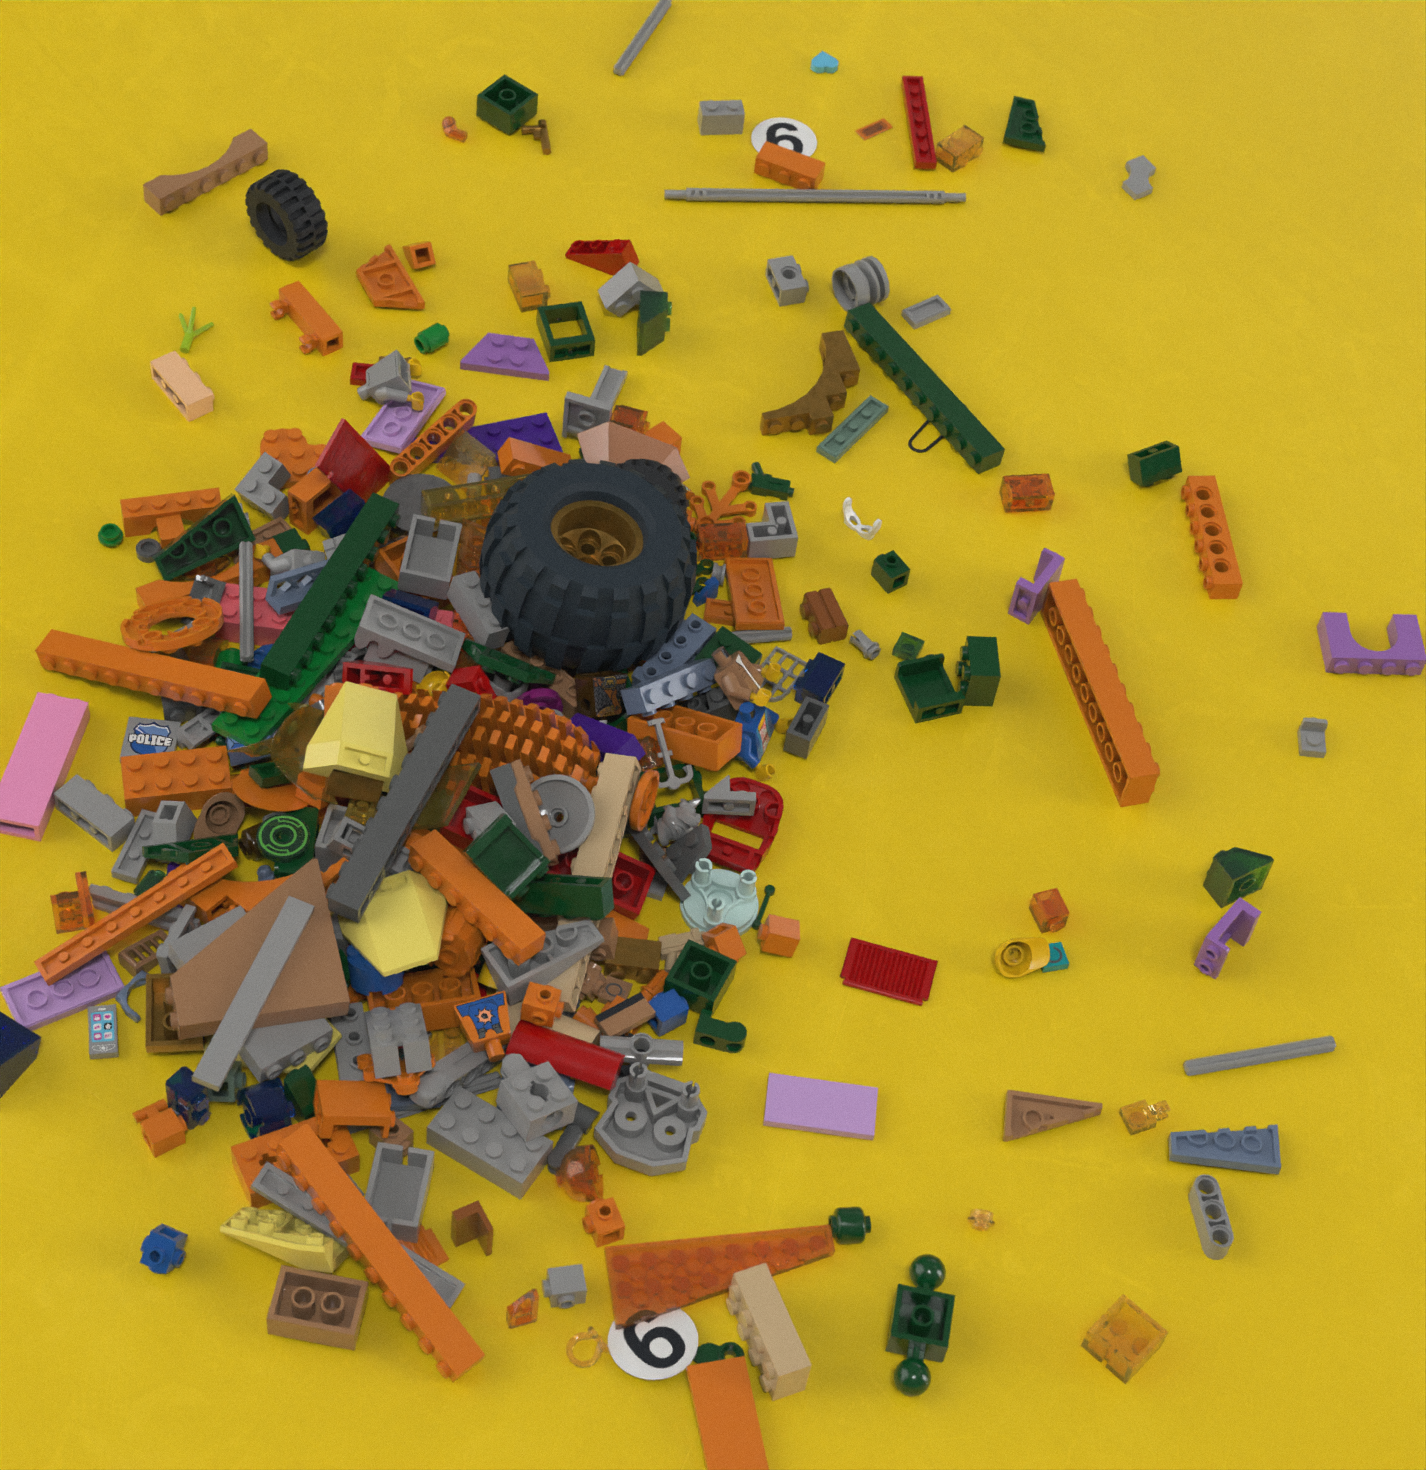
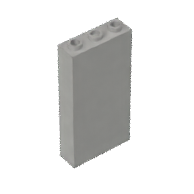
[168,905,333,1083]

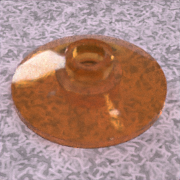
[182,556,230,581]

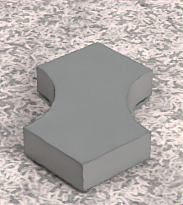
[1122,155,1156,200]

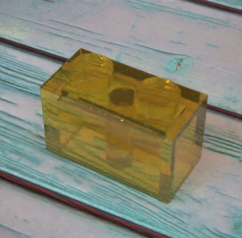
[935,125,984,173]
[508,260,551,313]

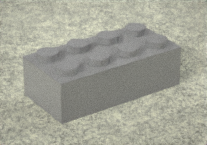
[427,1086,553,1200]

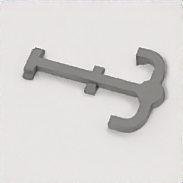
[647,717,693,790]

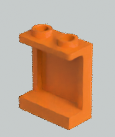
[313,1080,395,1139]

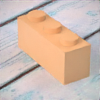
[150,351,214,422]

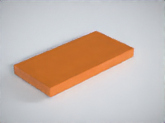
[723,557,785,630]
[686,1356,769,1470]

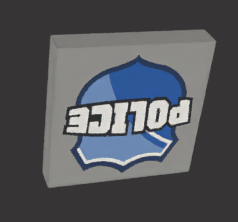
[120,717,181,763]

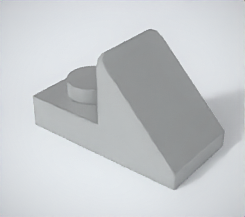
[702,775,756,816]

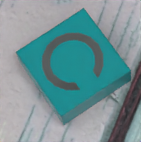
[1041,942,1069,973]

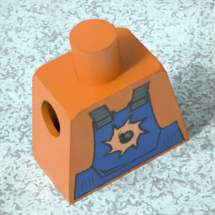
[454,991,511,1062]

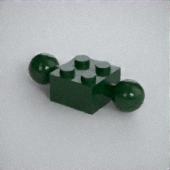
[885,1254,955,1397]

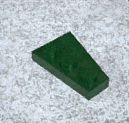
[1003,96,1046,152]

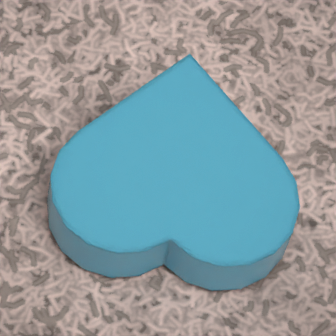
[811,51,839,73]

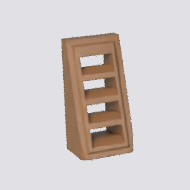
[118,929,168,977]

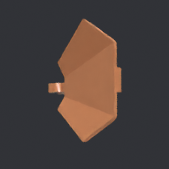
[577,421,690,483]

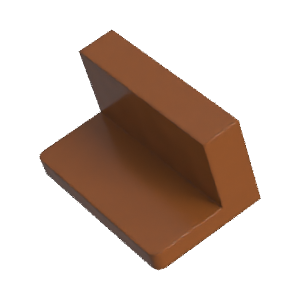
[451,1200,493,1256]

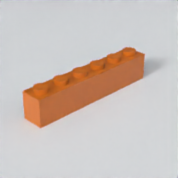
[408,829,546,966]

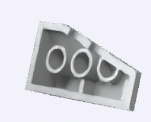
[481,920,604,1006]

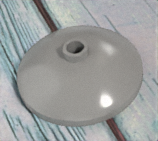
[531,774,595,855]

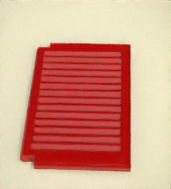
[840,937,938,1006]

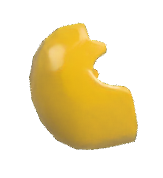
[416,670,451,700]

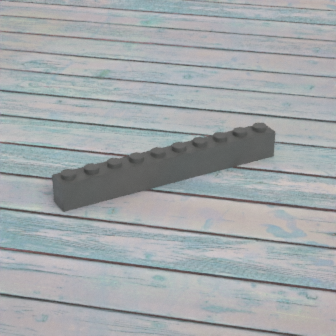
[326,684,481,923]

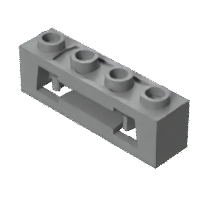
[326,816,422,877]

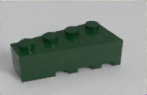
[152,493,256,581]

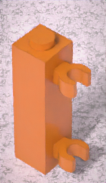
[270,280,343,356]

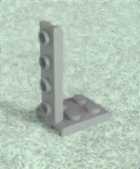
[562,365,628,437]
[88,884,201,973]

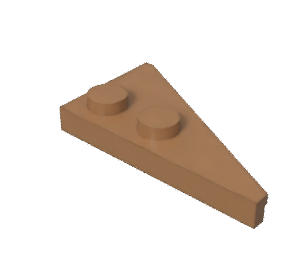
[1003,1090,1103,1141]

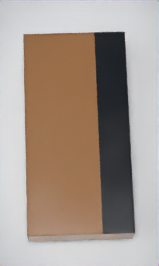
[594,992,656,1037]

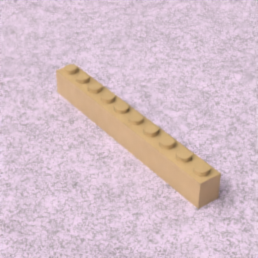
[546,753,641,1013]

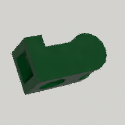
[693,1008,747,1053]

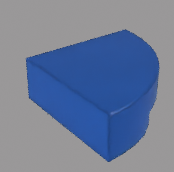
[692,576,719,607]

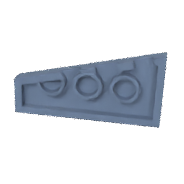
[1168,1124,1281,1174]

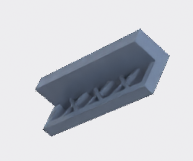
[265,559,329,615]

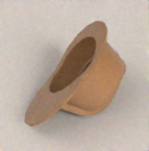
[193,792,245,839]

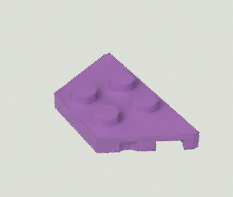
[460,333,549,381]

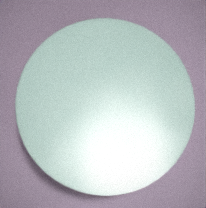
[679,858,759,936]

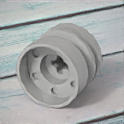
[832,256,890,312]

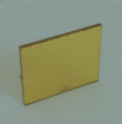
[411,762,482,831]

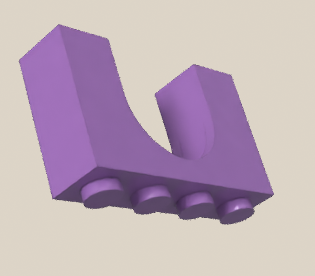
[1317,612,1426,676]

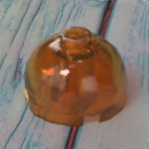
[556,1144,604,1202]

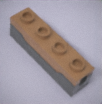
[490,759,561,868]

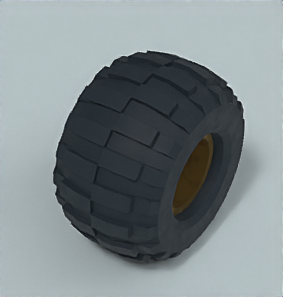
[479,459,697,674]

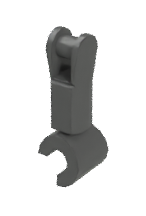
[547,1102,600,1175]

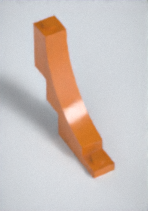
[163,857,349,924]

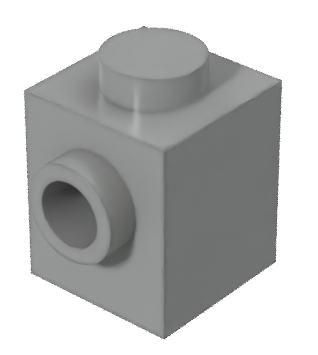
[542,1264,587,1309]

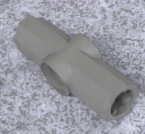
[599,1033,683,1068]

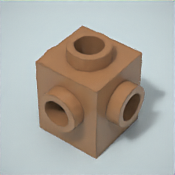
[579,960,607,1002]

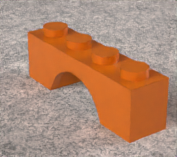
[120,488,221,537]

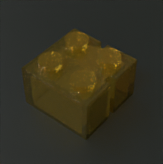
[1081,1294,1168,1385]

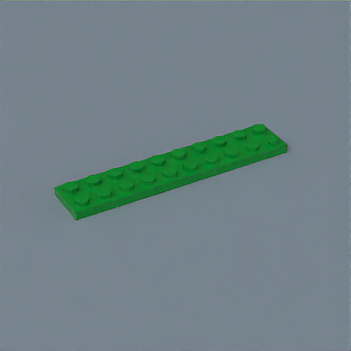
[212,567,402,753]

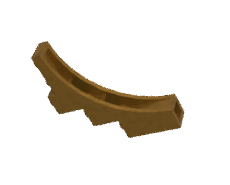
[760,330,860,436]

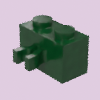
[1127,440,1182,487]

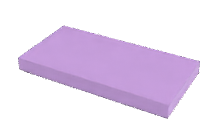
[361,380,446,454]
[0,950,125,1035]
[763,1073,878,1140]

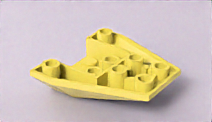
[302,681,408,793]
[337,870,448,977]
[220,1207,349,1273]

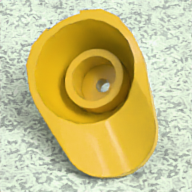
[995,937,1050,978]

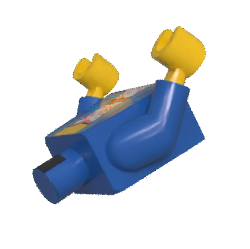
[734,702,793,781]

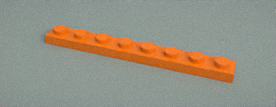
[34,843,238,986]

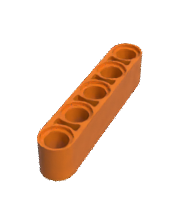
[388,399,477,484]

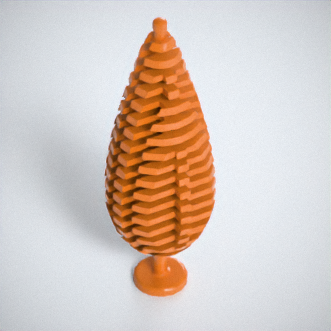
[308,689,660,831]

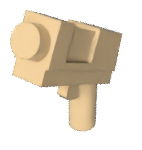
[658,927,705,973]

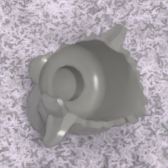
[649,798,701,847]

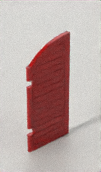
[315,418,390,508]

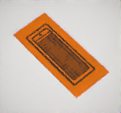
[855,118,893,140]

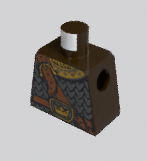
[575,670,627,724]

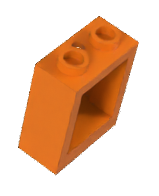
[288,467,347,535]

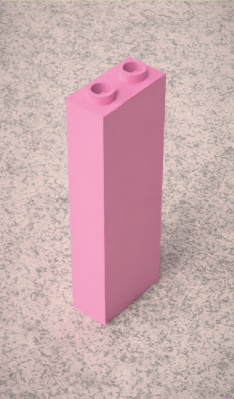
[0,692,90,842]

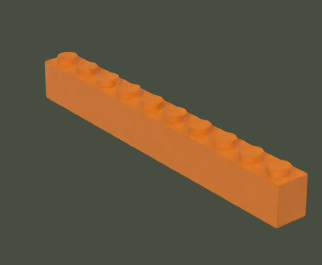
[35,629,272,719]
[276,1123,485,1383]

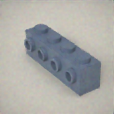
[631,613,717,686]
[620,657,717,717]

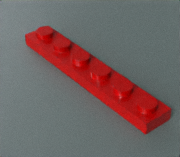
[901,76,937,169]

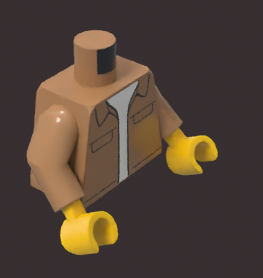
[711,646,781,710]

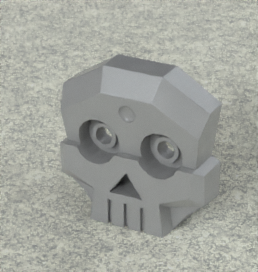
[594,1062,707,1176]

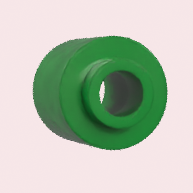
[414,323,449,354]

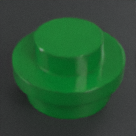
[98,523,123,547]

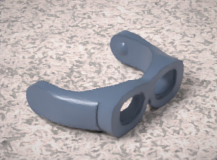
[115,970,148,1023]

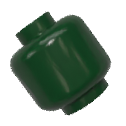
[828,1206,871,1245]

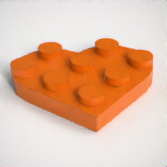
[260,428,326,489]

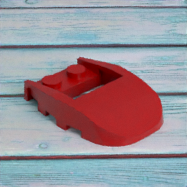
[701,777,784,872]

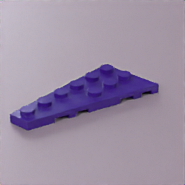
[411,412,563,466]

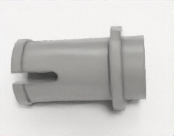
[850,630,881,660]

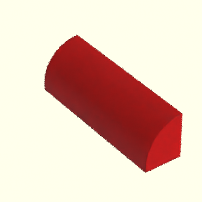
[505,1019,625,1090]

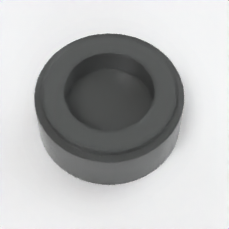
[136,538,161,563]

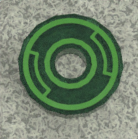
[256,814,311,863]

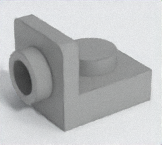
[1297,717,1328,758]

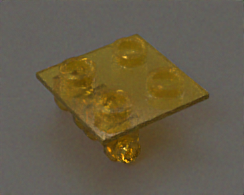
[435,428,498,491]

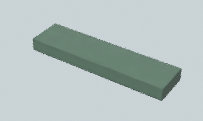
[816,395,889,463]

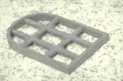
[760,646,810,702]

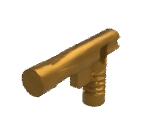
[521,119,551,155]

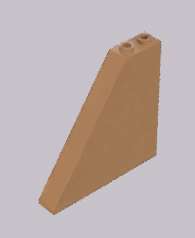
[165,858,350,1040]

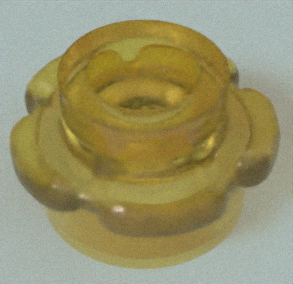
[967,1209,995,1231]

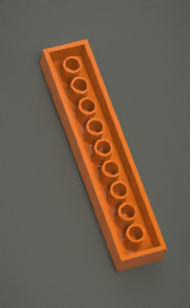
[1040,579,1160,807]

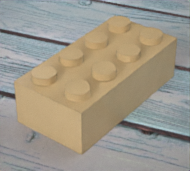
[726,1263,812,1401]

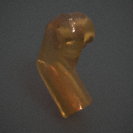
[442,116,468,142]

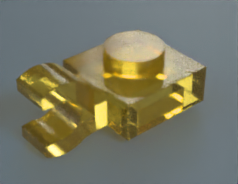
[1119,1099,1171,1136]

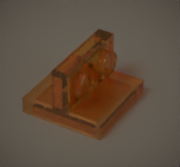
[50,871,95,934]

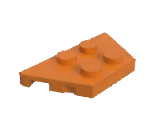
[356,244,425,309]

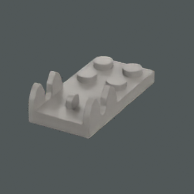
[354,594,465,673]

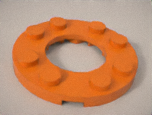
[120,596,224,654]

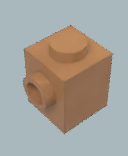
[369,1116,414,1157]

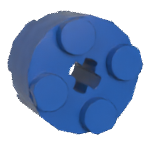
[347,945,405,996]

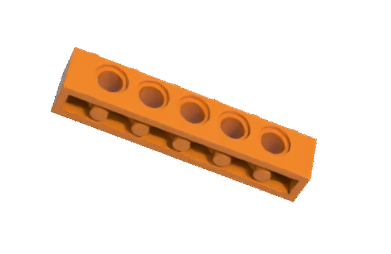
[1181,476,1243,599]

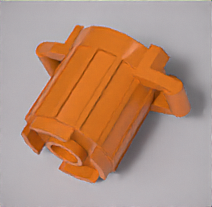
[428,903,488,977]

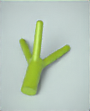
[179,307,214,353]

